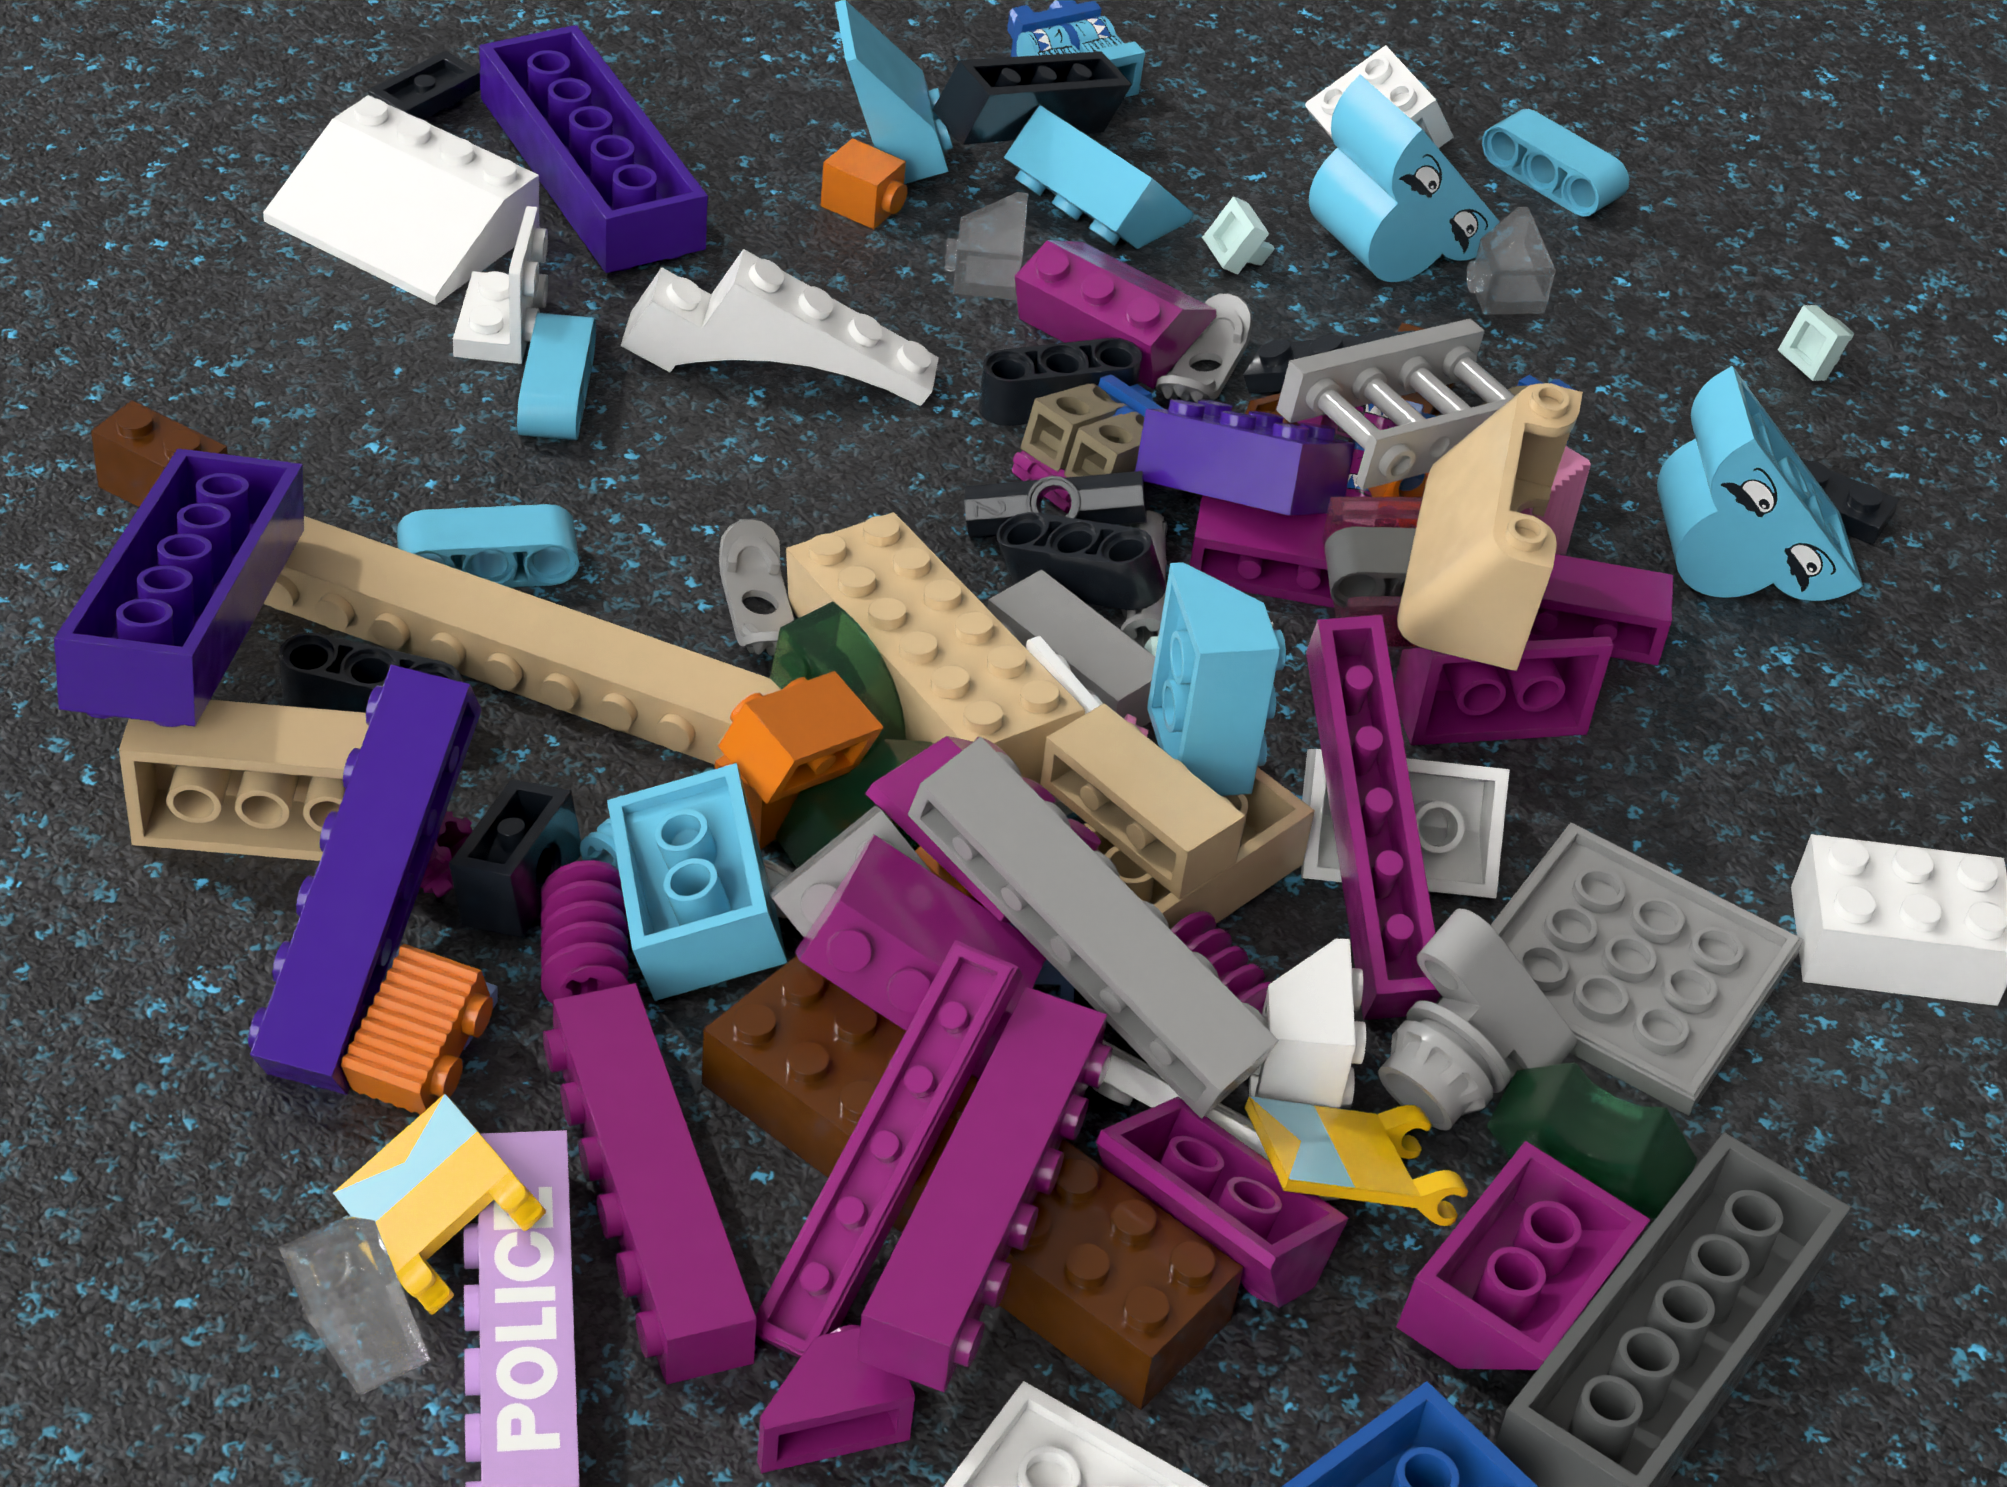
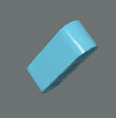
[1482,109,1629,217]
[517,312,596,440]
[397,504,579,588]

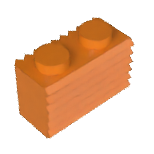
[341,944,493,1115]

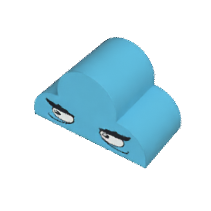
[1309,75,1509,282]
[1657,366,1863,601]

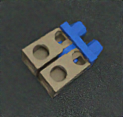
[1020,374,1164,477]

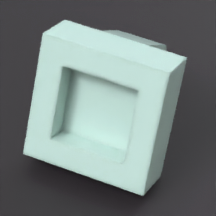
[1202,196,1275,274]
[1778,305,1854,381]

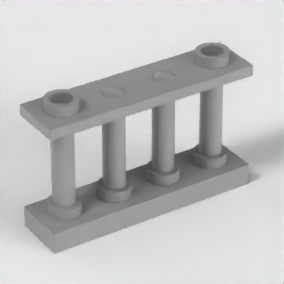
[1276,319,1515,490]

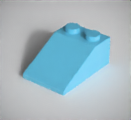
[835,0,953,184]
[607,763,787,1001]

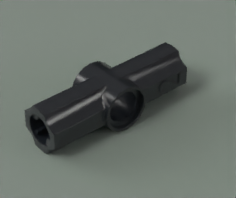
[964,471,1147,538]

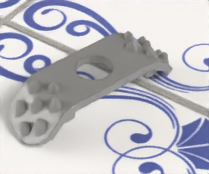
[1156,294,1253,403]
[719,519,806,656]

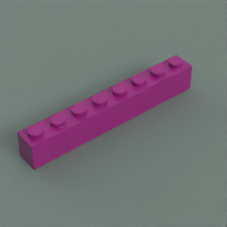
[1190,495,1673,666]

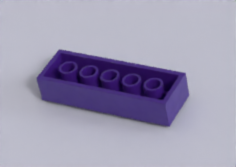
[479,25,708,273]
[54,448,304,727]

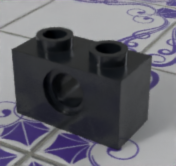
[449,779,581,938]

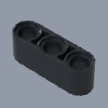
[979,338,1142,426]
[997,512,1166,610]
[279,632,461,713]

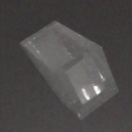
[944,192,1028,300]
[1467,207,1556,314]
[279,1215,431,1395]

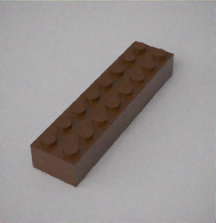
[701,955,1244,1410]

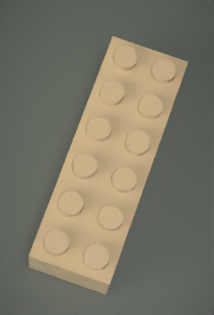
[786,512,1085,785]

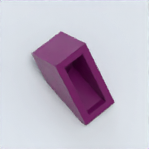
[757,1325,915,1473]

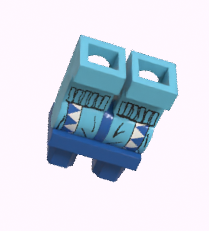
[1007,0,1145,97]

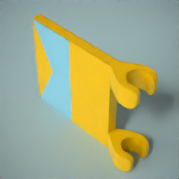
[333,1094,547,1315]
[1245,1096,1468,1226]

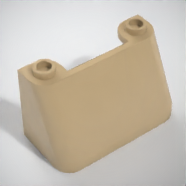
[1397,383,1583,671]

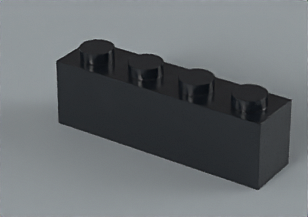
[932,51,1132,145]

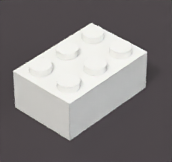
[1791,834,2007,1006]

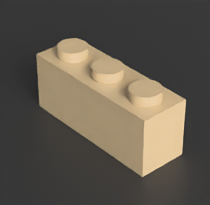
[1040,703,1245,899]

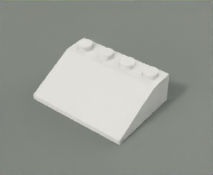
[263,95,539,305]

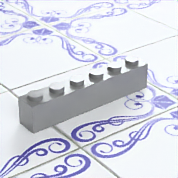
[908,737,1279,1119]

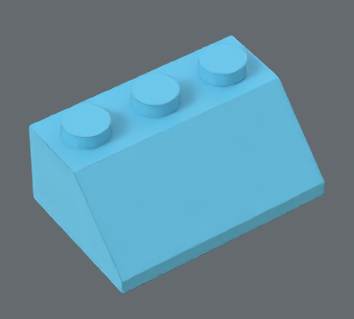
[1004,105,1194,249]
[1147,562,1286,796]

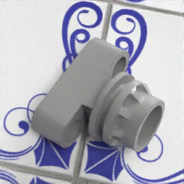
[1378,908,1577,1131]

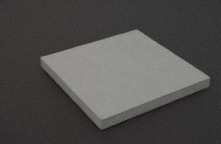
[1491,823,1803,1116]

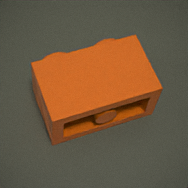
[718,671,884,804]

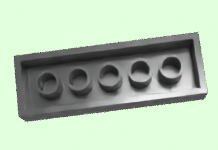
[1495,1132,1851,1487]

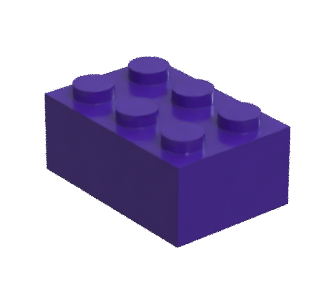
[1135,400,1355,516]

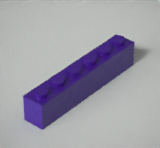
[248,665,482,1095]

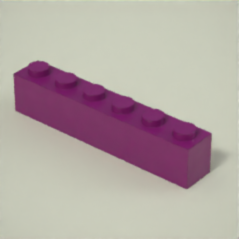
[1306,615,1441,1020]
[543,983,757,1385]
[857,987,1113,1392]

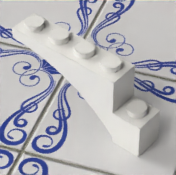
[621,249,939,406]

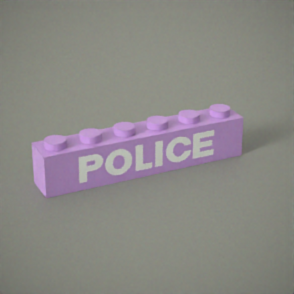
[464,1130,579,1487]

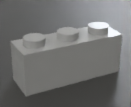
[987,569,1155,727]

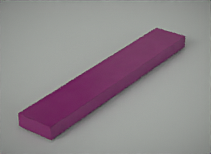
[756,940,1023,1358]

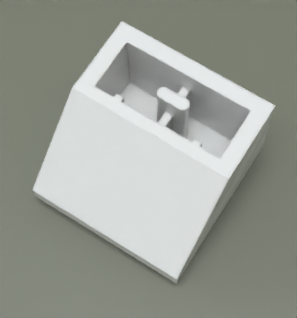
[1249,938,1366,1109]

